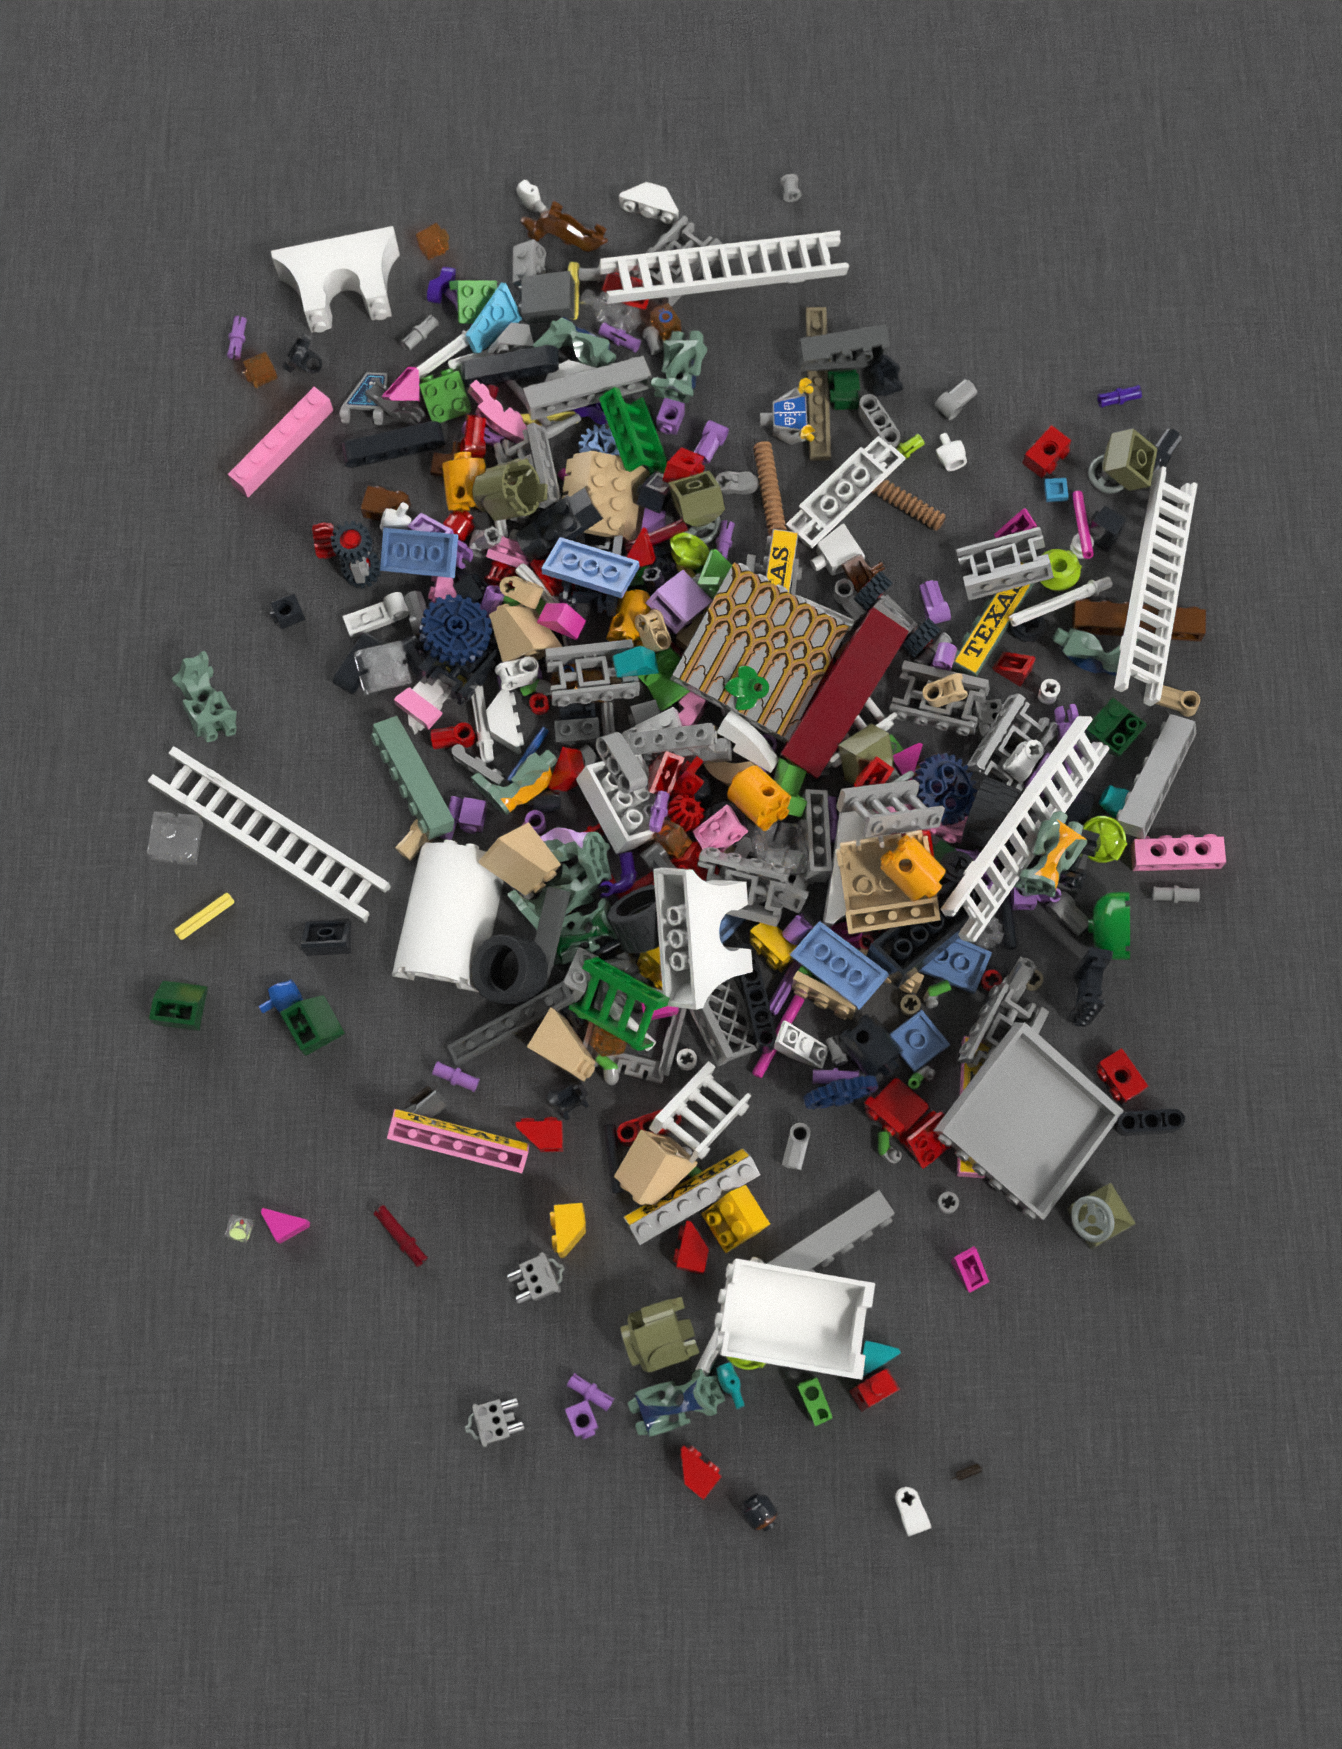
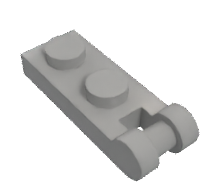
[452,744,506,787]

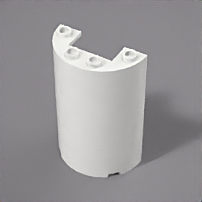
[392,840,504,992]
[715,1259,875,1379]

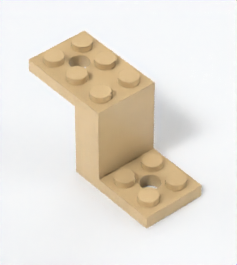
[792,948,924,1020]

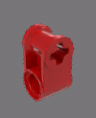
[484,560,521,589]

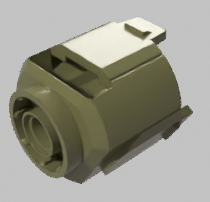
[473,458,548,521]
[620,1297,699,1373]

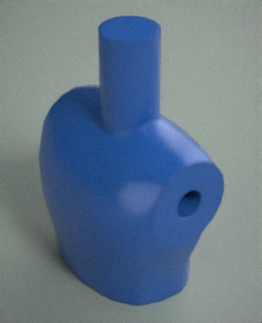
[259,979,303,1014]

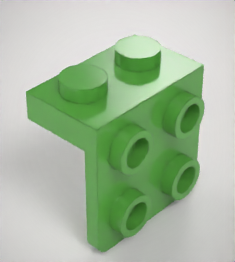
[419,368,471,423]
[697,549,732,600]

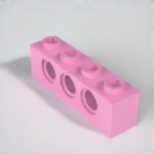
[1130,834,1226,871]

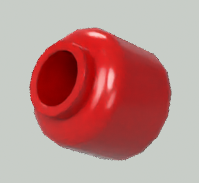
[443,510,475,541]

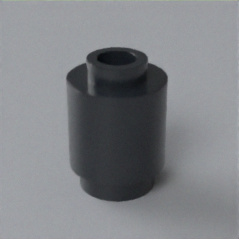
[529,790,561,812]

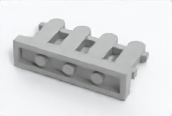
[718,837,814,914]

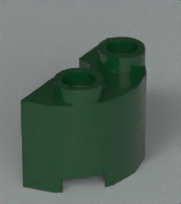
[827,369,860,410]

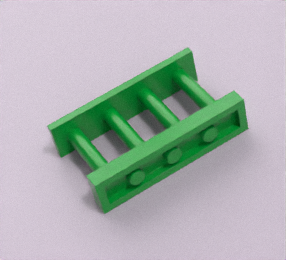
[599,387,668,475]
[568,957,670,1051]

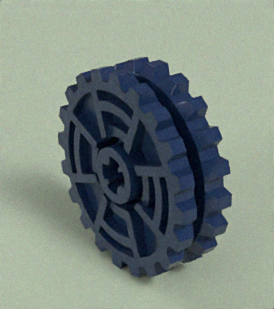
[419,594,492,666]

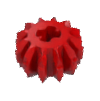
[312,522,336,559]
[667,793,705,833]

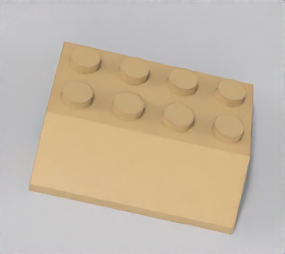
[562,451,650,548]
[836,830,940,934]

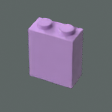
[646,570,713,634]

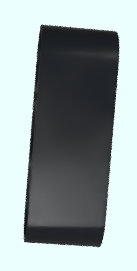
[333,633,385,694]
[1115,1109,1185,1136]

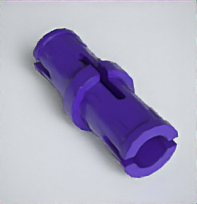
[1097,385,1142,408]

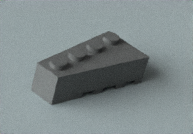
[796,324,890,372]

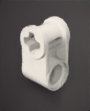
[495,656,538,691]
[1002,740,1044,783]
[895,1487,931,1537]

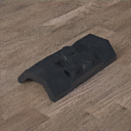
[515,485,603,562]

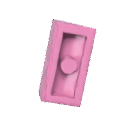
[394,688,443,730]

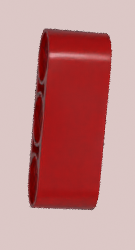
[617,1109,681,1147]

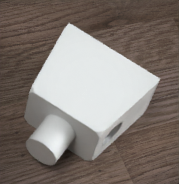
[810,524,865,575]

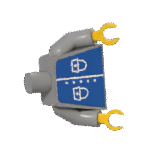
[760,378,815,445]

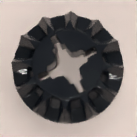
[649,545,677,573]
[1011,610,1046,643]
[940,851,974,884]

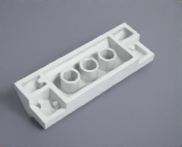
[786,436,906,548]

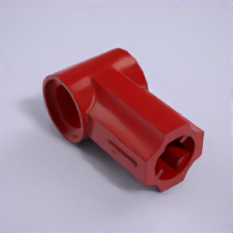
[460,415,486,459]
[431,722,476,749]

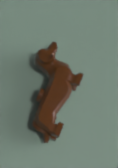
[520,201,608,252]

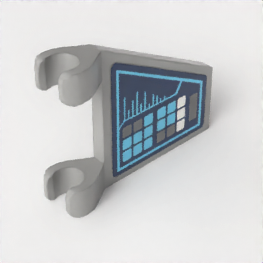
[340,372,388,425]

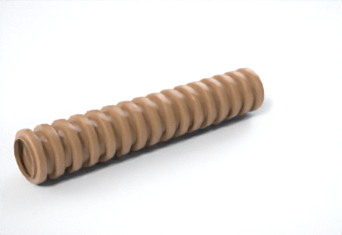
[753,441,787,536]
[872,480,946,531]

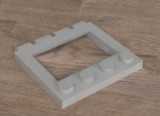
[583,980,687,1084]

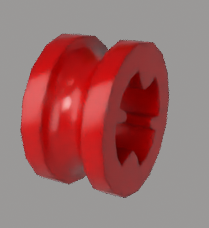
[529,693,549,715]
[981,970,1002,991]

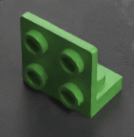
[450,281,497,323]
[638,647,690,711]

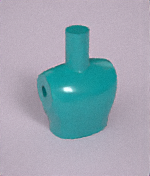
[1098,785,1129,818]
[716,1363,745,1409]

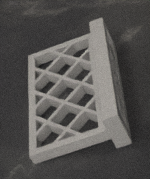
[689,977,766,1067]

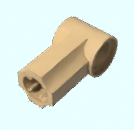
[1155,685,1200,717]
[395,819,435,861]

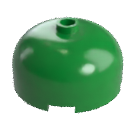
[1088,892,1130,960]

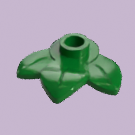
[725,666,769,711]

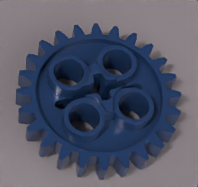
[912,753,978,826]
[804,1075,878,1110]

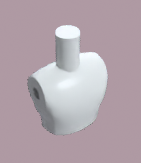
[517,180,548,213]
[936,433,967,471]
[380,503,411,531]

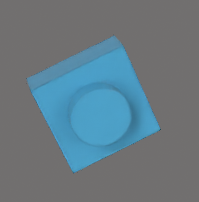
[1044,478,1068,502]

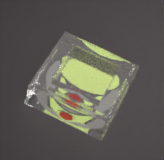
[224,1214,255,1243]

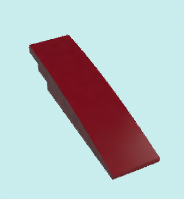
[780,607,909,779]

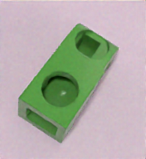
[796,1377,833,1426]

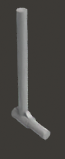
[506,380,581,439]

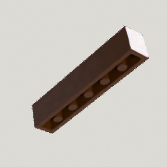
[1072,599,1206,642]

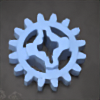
[578,424,620,456]

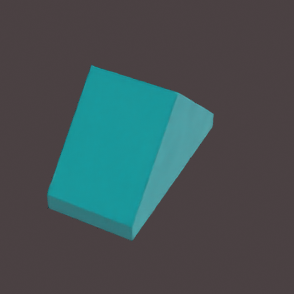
[612,645,659,678]
[862,1341,901,1378]

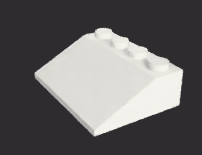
[576,754,676,854]

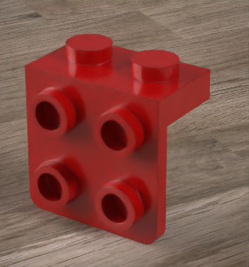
[864,1078,928,1140]

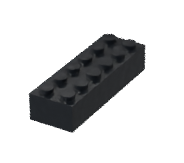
[866,880,982,988]

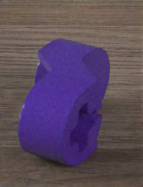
[427,267,456,304]
[573,402,607,425]

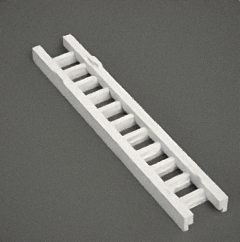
[599,231,849,304]
[1114,466,1197,706]
[941,716,1110,942]
[148,746,391,923]

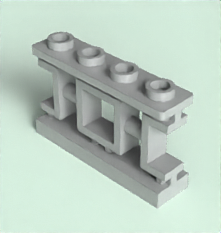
[631,216,722,309]
[494,423,561,524]
[956,527,1054,600]
[545,639,640,706]
[889,660,990,736]
[967,693,1058,791]
[629,723,732,768]
[698,847,791,927]
[958,982,1049,1068]

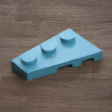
[465,283,522,354]

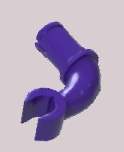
[598,852,638,898]

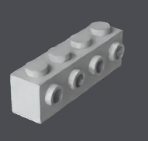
[798,789,832,882]

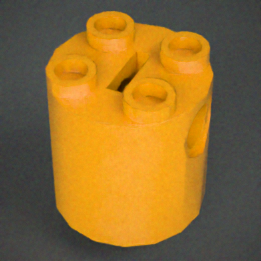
[442,452,486,512]
[606,589,657,648]
[727,765,791,831]
[880,834,946,902]

